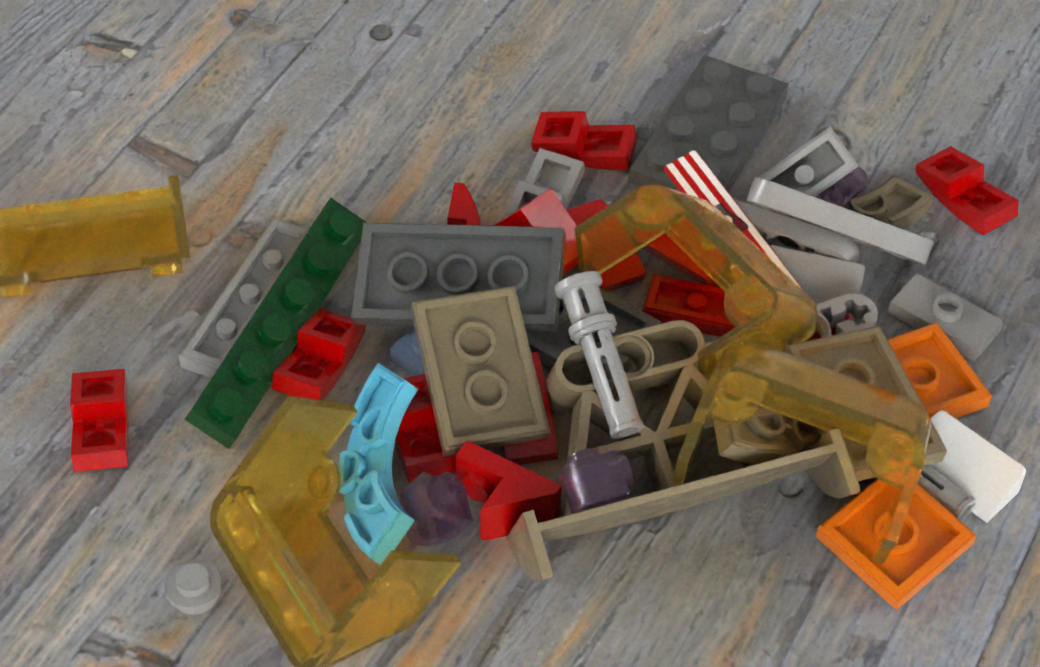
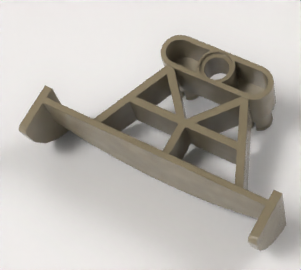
[507,320,860,583]

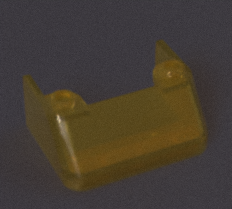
[0,175,191,298]
[575,184,817,397]
[671,340,931,565]
[210,396,462,667]

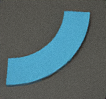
[338,363,418,567]

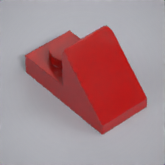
[456,440,562,540]

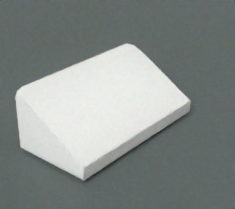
[929,410,1026,523]

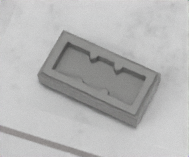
[888,273,1004,362]

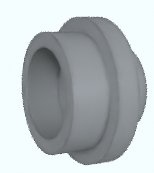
[164,560,222,615]

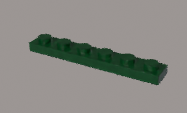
[184,198,367,449]

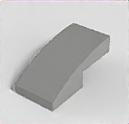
[502,148,585,219]

